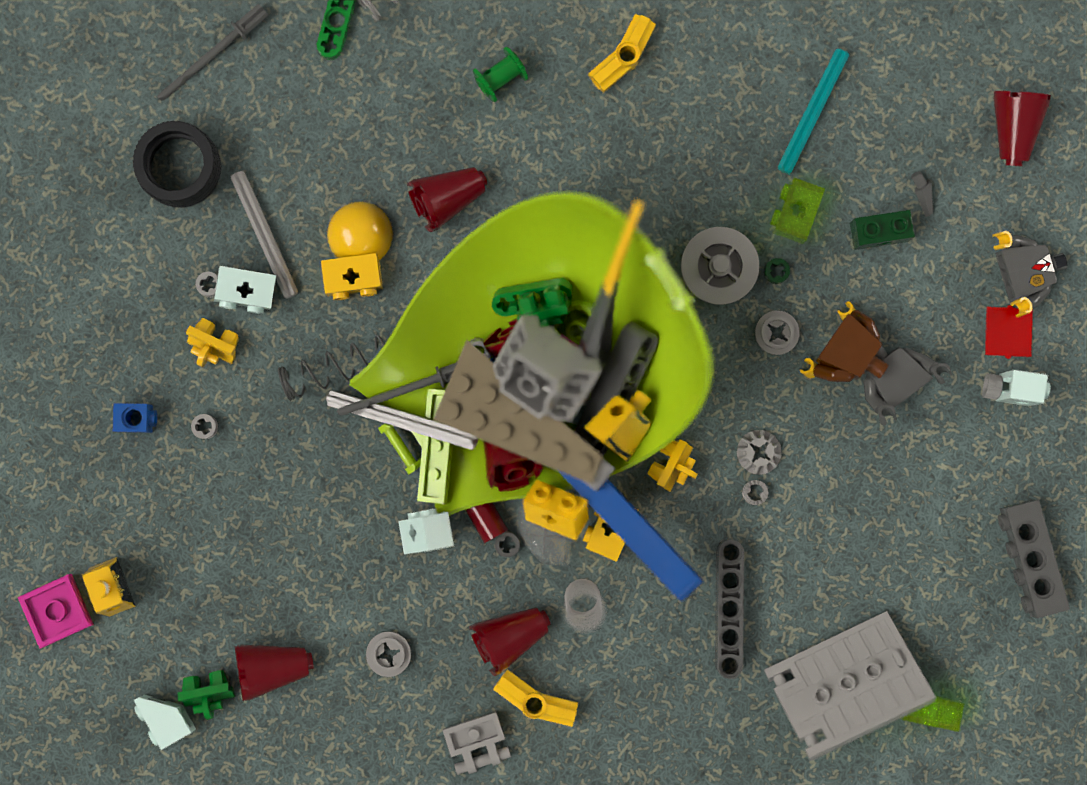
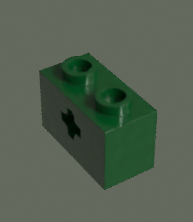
[850,210,915,250]

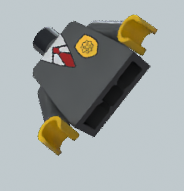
[992,231,1068,318]

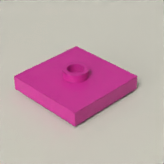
[17,574,94,649]

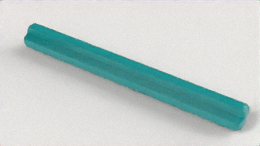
[778,48,849,174]

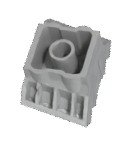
[493,315,601,421]

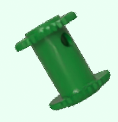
[473,47,528,102]

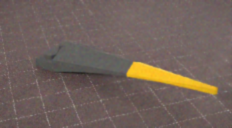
[578,201,643,406]

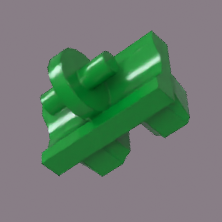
[517,285,572,331]
[178,670,235,720]

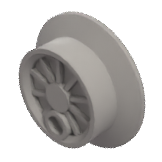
[681,227,759,305]

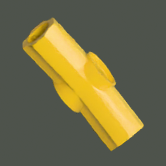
[588,14,656,93]
[493,669,578,727]

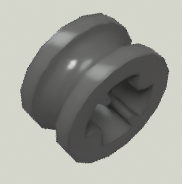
[495,532,520,557]

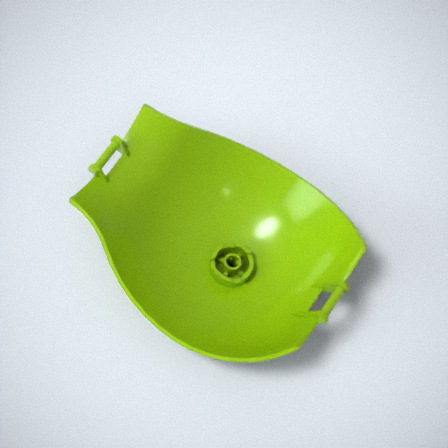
[349,192,712,516]

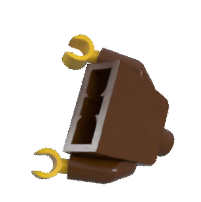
[800,301,889,382]

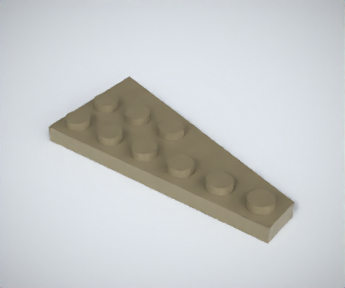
[433,340,604,485]

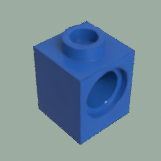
[113,403,158,433]

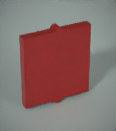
[985,305,1033,359]

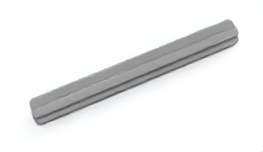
[231,171,298,299]

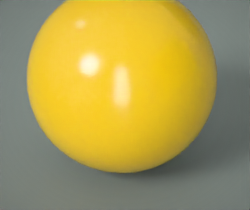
[327,202,393,260]

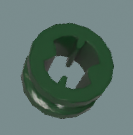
[764,258,790,284]

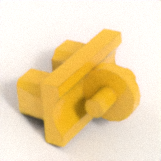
[186,318,238,367]
[648,439,698,492]

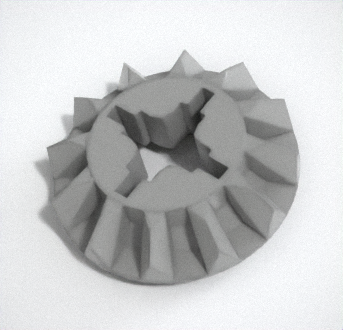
[755,311,800,355]
[737,430,782,474]
[366,632,411,677]

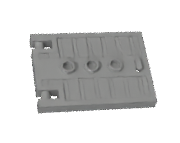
[764,611,936,761]

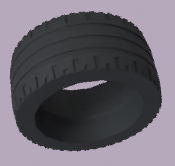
[133,121,221,208]

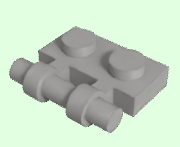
[443,711,511,775]

